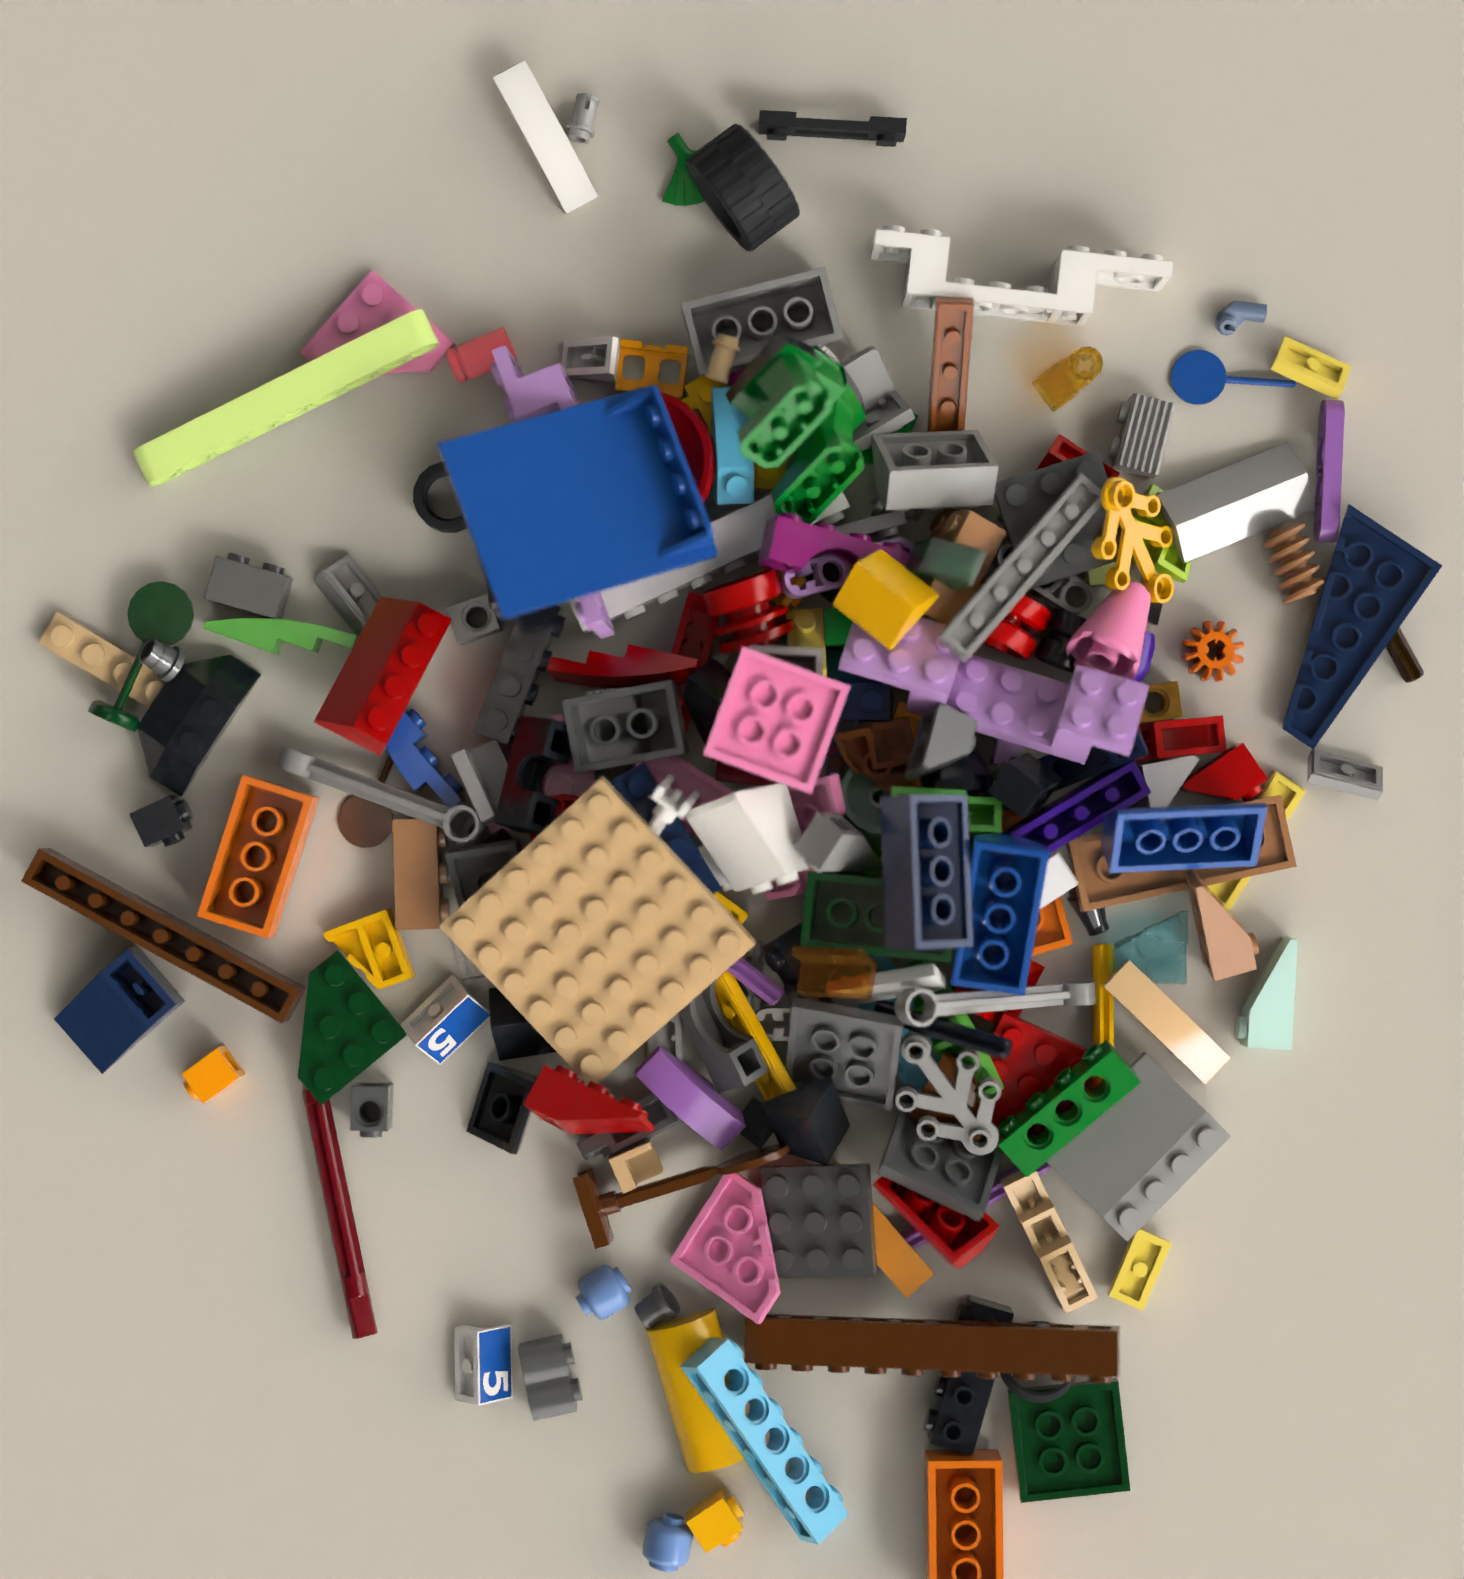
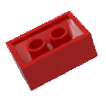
[873,1176,1000,1269]

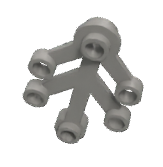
[895,1031,1001,1155]

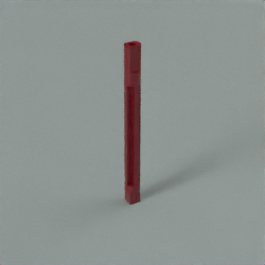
[302,1084,378,1339]

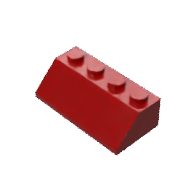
[314,596,452,756]

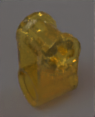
[1031,347,1103,412]

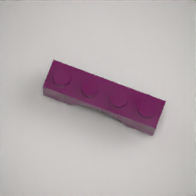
[758,513,916,574]

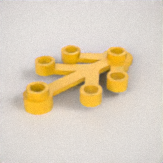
[1092,477,1174,603]

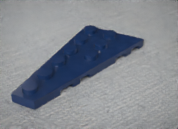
[1282,504,1442,749]

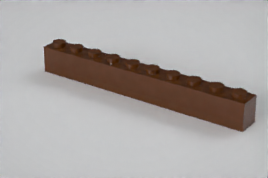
[744,1314,1120,1383]

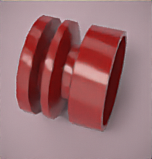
[701,569,795,653]

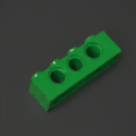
[997,1040,1141,1177]

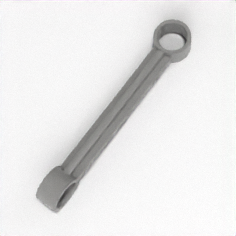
[276,746,484,843]
[895,980,1096,1027]

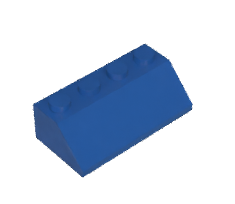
[1101,803,1267,873]

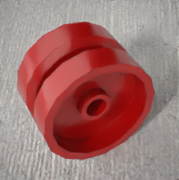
[976,578,1052,661]

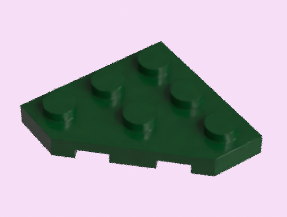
[298,950,407,1106]

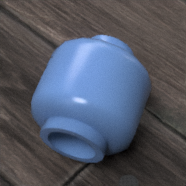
[575,1265,632,1320]
[642,1512,693,1572]

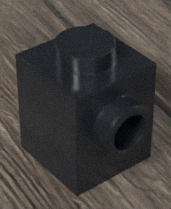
[129,795,193,848]

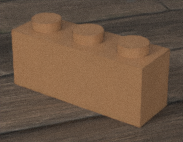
[392,819,450,930]

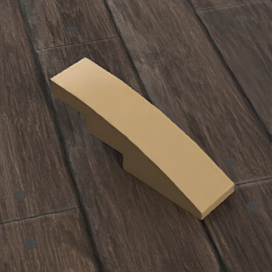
[1102,959,1230,1084]
[1000,1170,1098,1314]

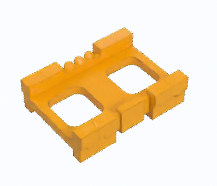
[615,339,688,399]

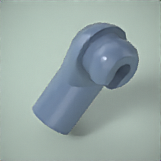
[1215,300,1267,335]

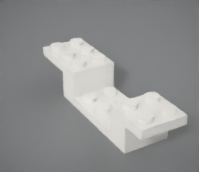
[870,225,1173,327]

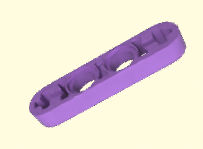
[1314,400,1345,543]

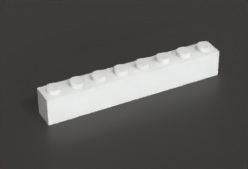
[569,492,850,636]

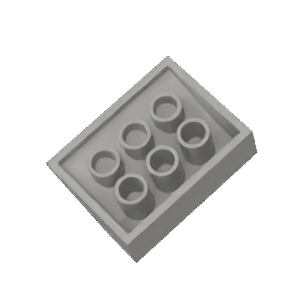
[1046,1052,1231,1242]

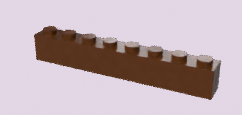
[21,848,307,1023]

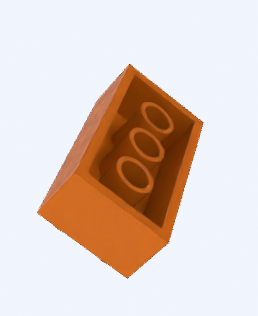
[197,775,320,939]
[925,1449,1004,1579]

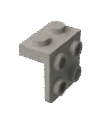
[840,346,915,451]

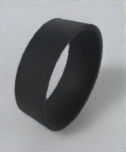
[1000,1321,1076,1403]

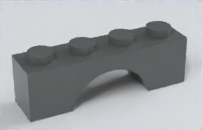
[679,979,770,1093]

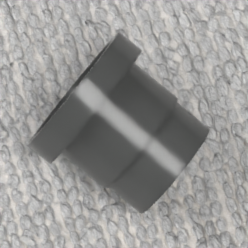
[138,638,185,682]
[635,1283,680,1329]

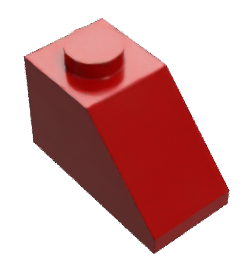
[1179,743,1268,802]

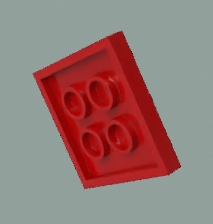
[979,1011,1094,1135]

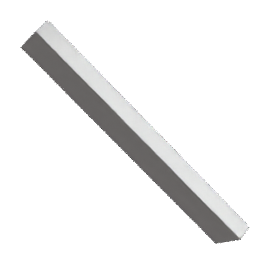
[936,473,1102,663]

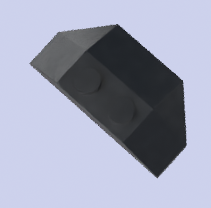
[137,655,262,797]

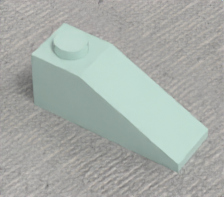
[1235,937,1298,1050]

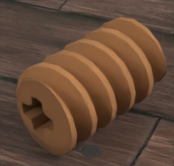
[1260,522,1325,605]

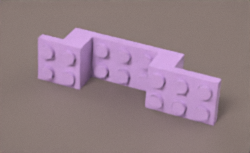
[490,345,615,639]
[838,617,1149,764]

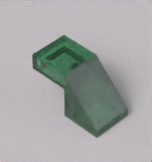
[906,537,987,591]

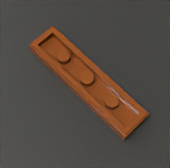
[927,297,974,432]

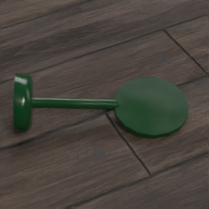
[88,581,194,732]

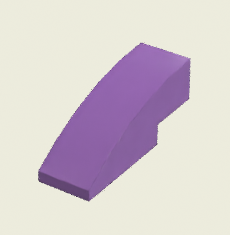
[635,1046,746,1151]

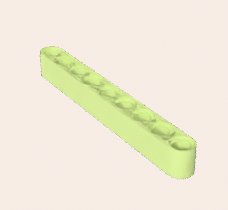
[133,309,439,487]

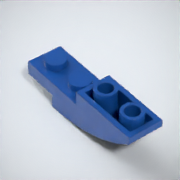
[386,708,465,808]

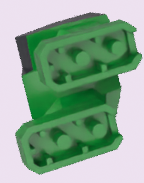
[726,333,866,524]

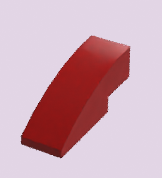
[1133,715,1227,761]

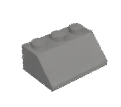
[871,430,999,512]

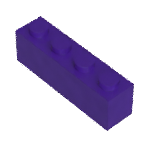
[1001,761,1151,854]

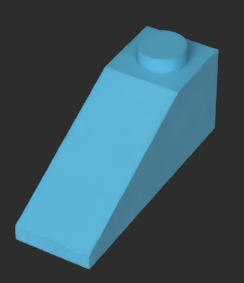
[710,386,754,504]

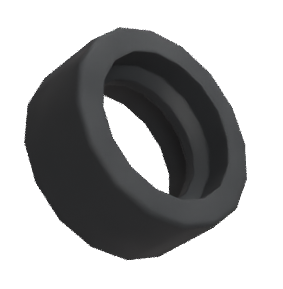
[413,461,468,533]

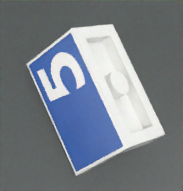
[400,974,490,1065]
[454,1324,513,1406]

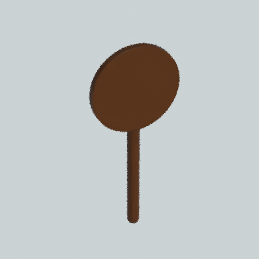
[338,754,394,848]

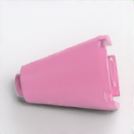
[1066,581,1151,680]

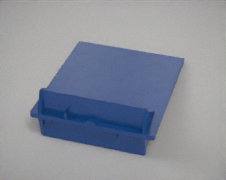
[438,385,718,620]

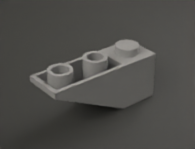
[794,812,883,873]

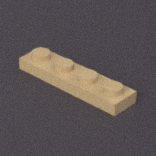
[38,612,166,708]

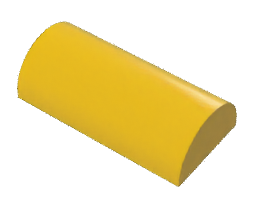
[645,1307,747,1473]

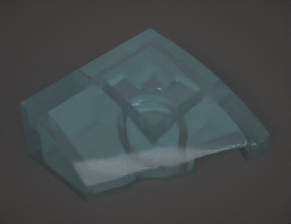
[1113,911,1188,984]

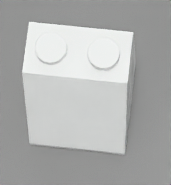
[686,783,810,895]

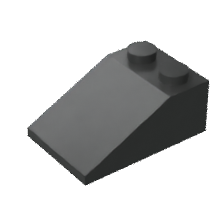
[561,680,689,774]

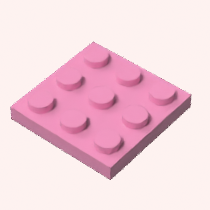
[703,647,850,794]

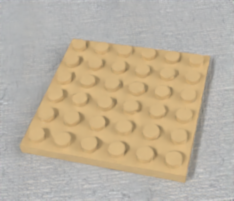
[439,776,756,1084]

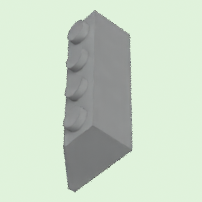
[681,267,843,376]

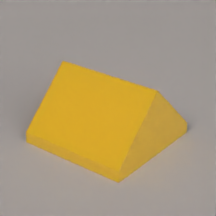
[833,549,939,651]

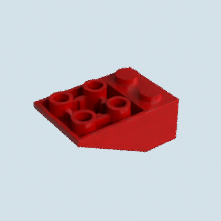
[523,1065,655,1134]

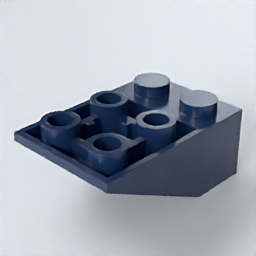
[54,946,185,1074]

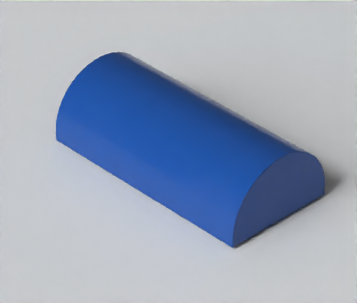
[950,834,1050,996]

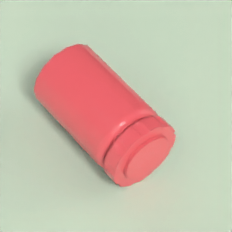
[446,326,518,384]

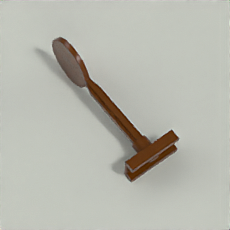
[573,1143,790,1249]

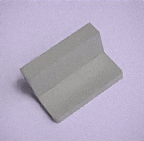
[451,740,508,824]

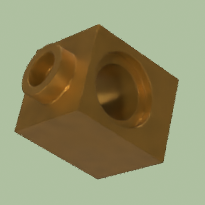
[1139,681,1183,724]

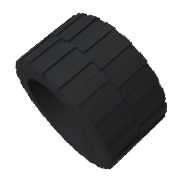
[686,124,800,251]

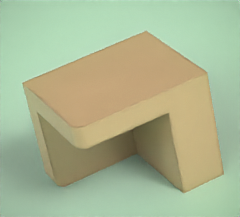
[609,1138,663,1193]

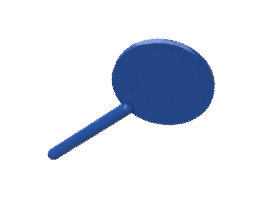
[1171,350,1296,405]

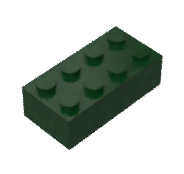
[800,871,954,963]

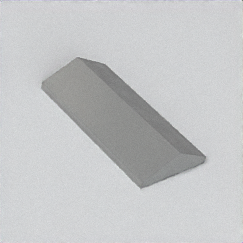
[1156,442,1315,564]

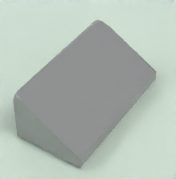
[314,553,383,636]

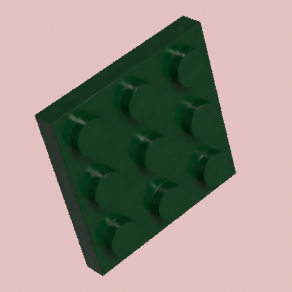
[1007,1378,1131,1503]

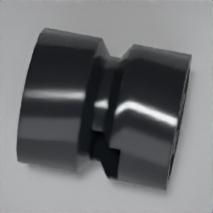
[1034,608,1087,673]

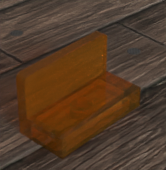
[792,946,877,999]

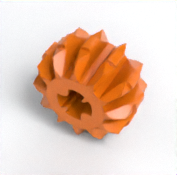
[1181,620,1244,682]

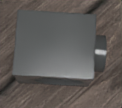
[446,593,505,645]
[350,1082,393,1138]

